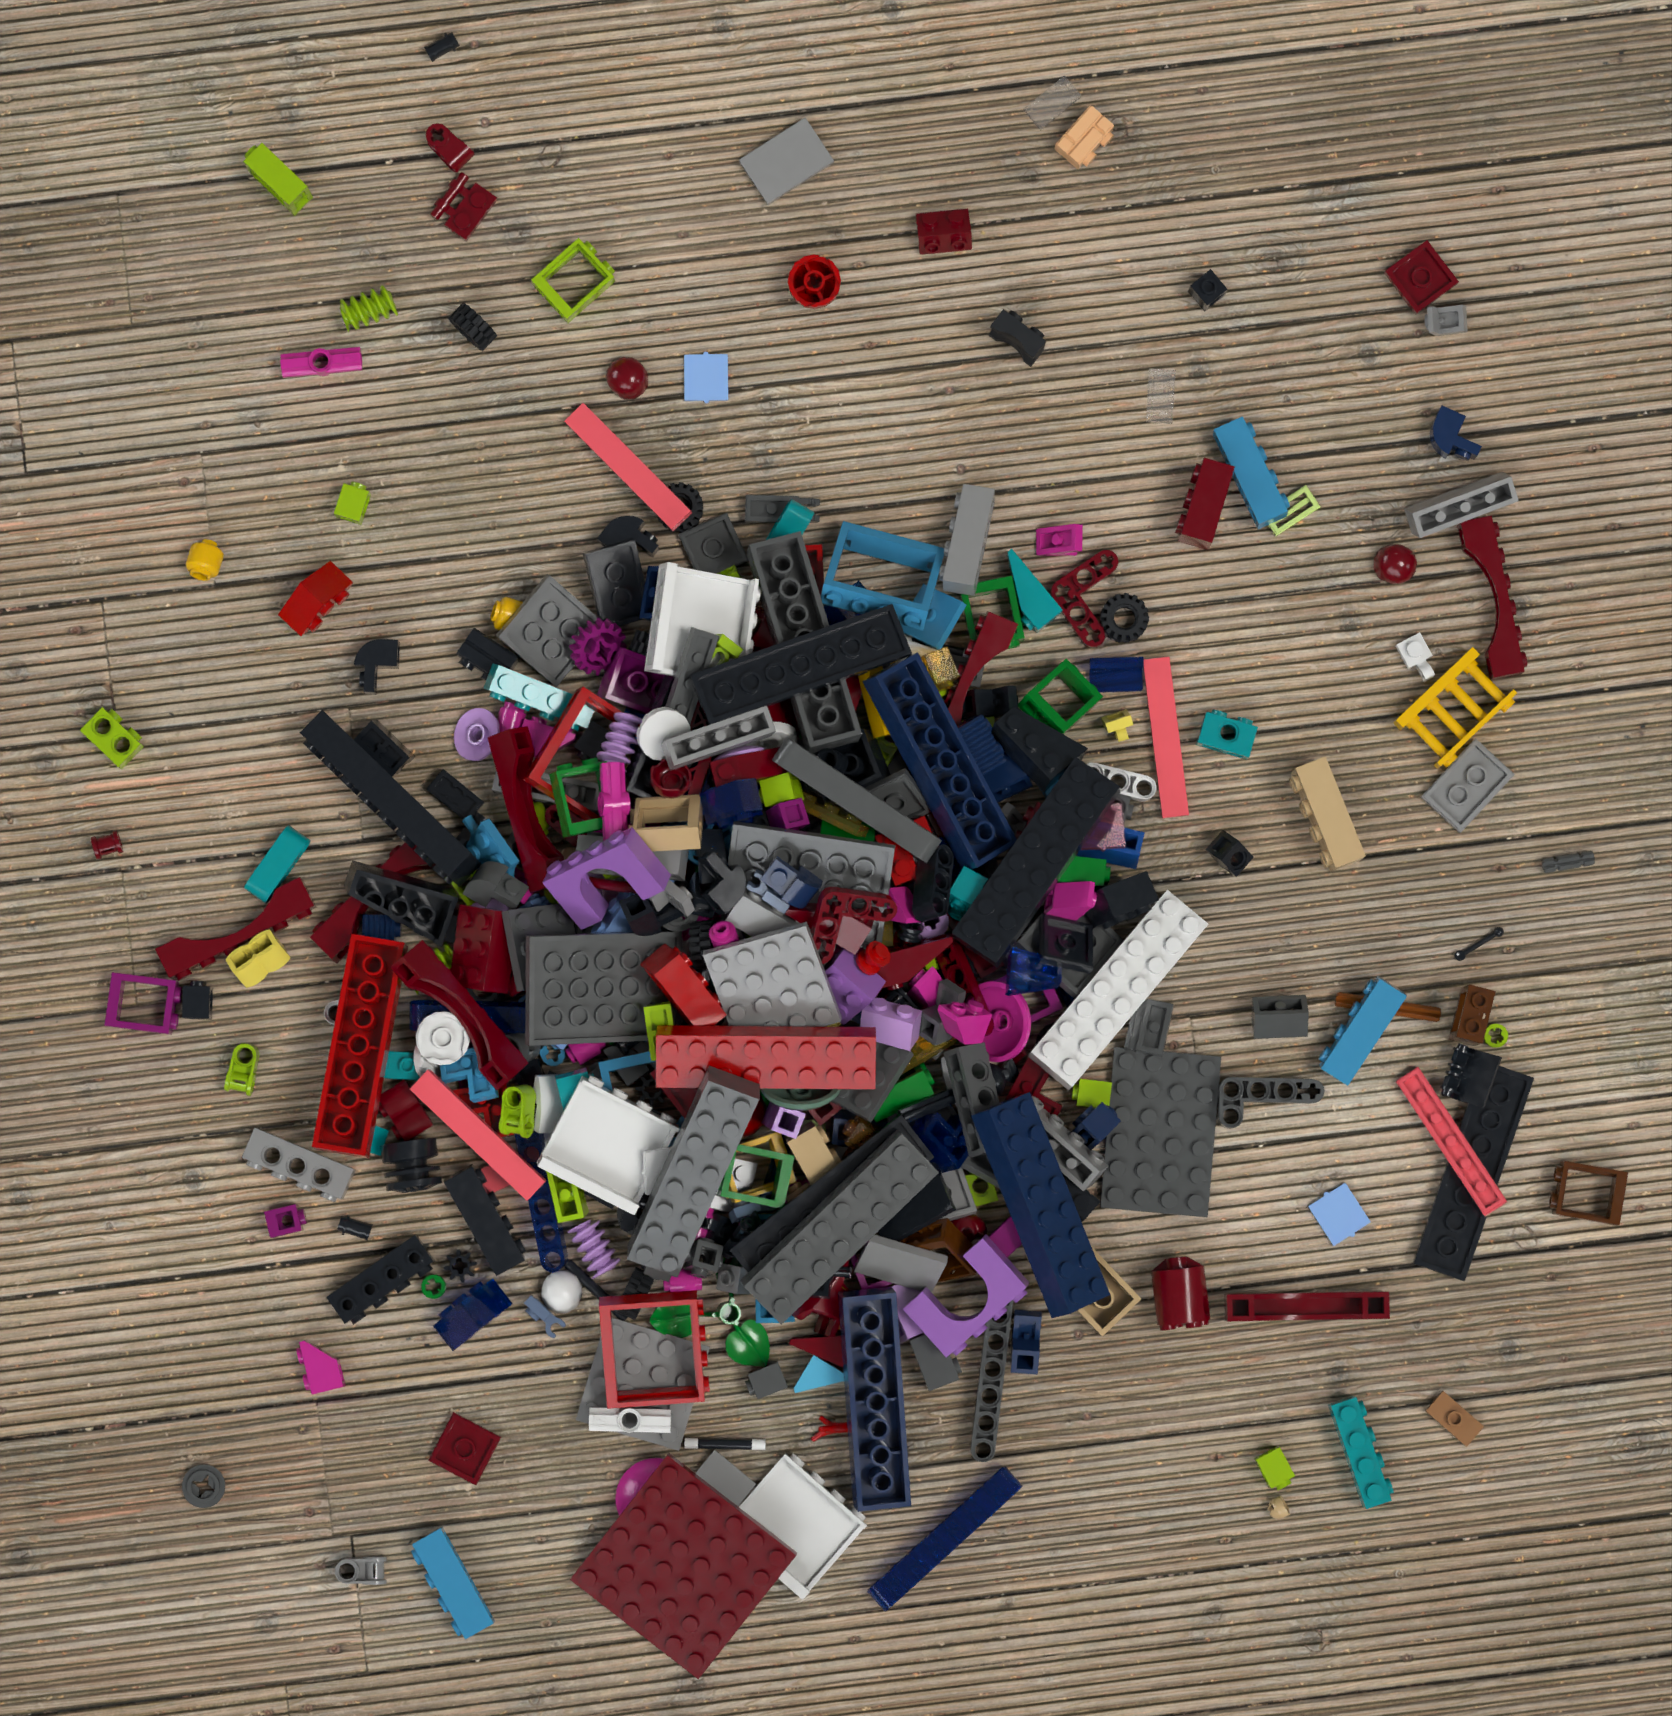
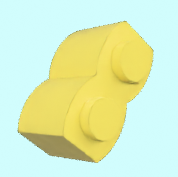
[225,929,290,988]

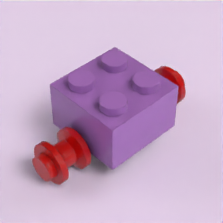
[825,941,891,1025]

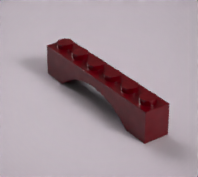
[1457,515,1528,680]
[944,611,1018,725]
[487,726,564,893]
[310,843,436,964]
[155,877,317,981]
[390,940,528,1090]
[1224,1291,1390,1322]

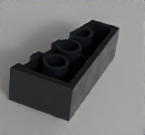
[344,860,458,947]

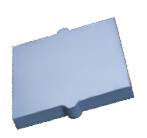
[684,352,728,404]
[1308,1183,1371,1246]

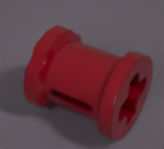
[91,830,124,860]

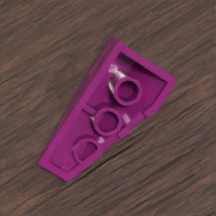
[597,648,665,715]

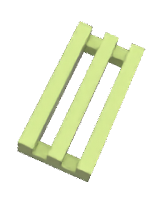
[1268,485,1320,537]

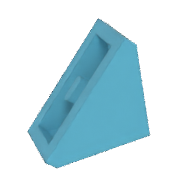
[794,1355,844,1393]

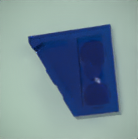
[1005,947,1062,996]

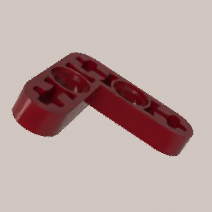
[1050,550,1118,648]
[810,887,897,964]

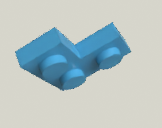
[440,1047,499,1103]

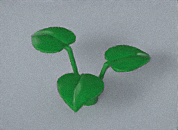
[649,1257,770,1367]

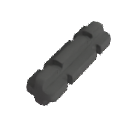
[1542,851,1595,873]

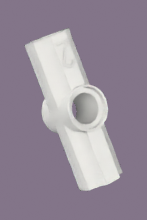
[589,1407,671,1433]

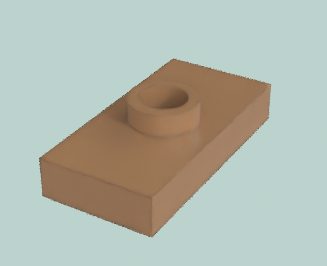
[1425,1391,1484,1447]

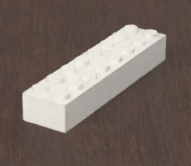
[1028,890,1208,1091]

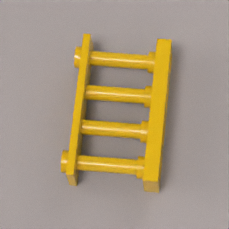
[1393,647,1517,769]

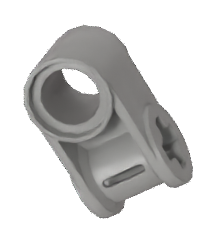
[335,1556,387,1585]

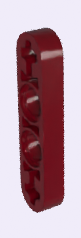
[936,940,994,1037]

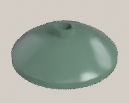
[760,1088,841,1111]

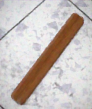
[1335,992,1441,1022]

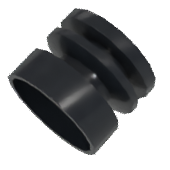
[380,1138,442,1193]

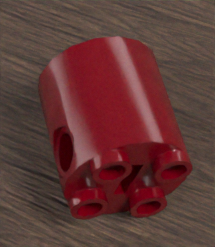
[1151,1256,1211,1331]

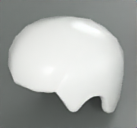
[541,1270,582,1313]

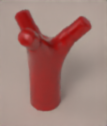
[811,1415,848,1442]

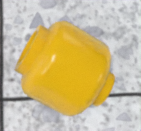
[185,539,224,581]
[490,597,523,630]

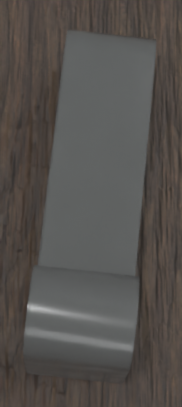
[1217,1077,1325,1129]

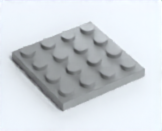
[703,922,842,1027]
[576,1318,710,1451]

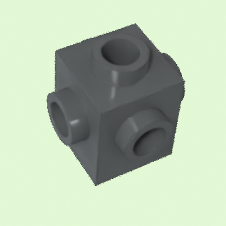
[683,1238,724,1279]

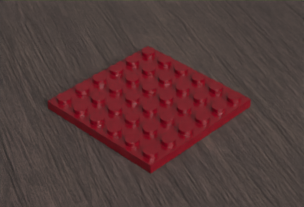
[570,1453,797,1679]

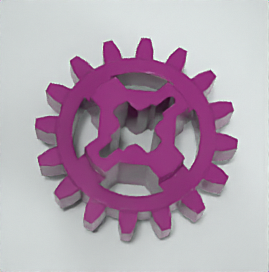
[569,618,627,676]

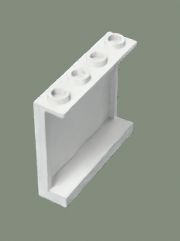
[644,562,761,677]
[537,1075,680,1215]
[739,1453,867,1600]

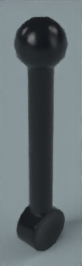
[1454,927,1504,961]

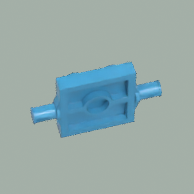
[462,815,519,878]

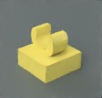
[1101,709,1133,742]

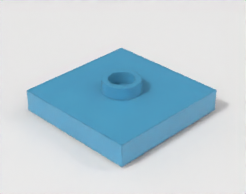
[901,584,966,651]

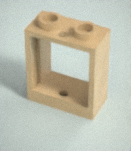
[628,794,703,851]

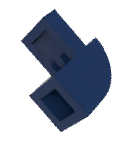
[1430,405,1482,461]
[760,856,823,909]
[1011,1310,1042,1375]

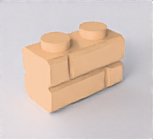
[1055,105,1114,169]

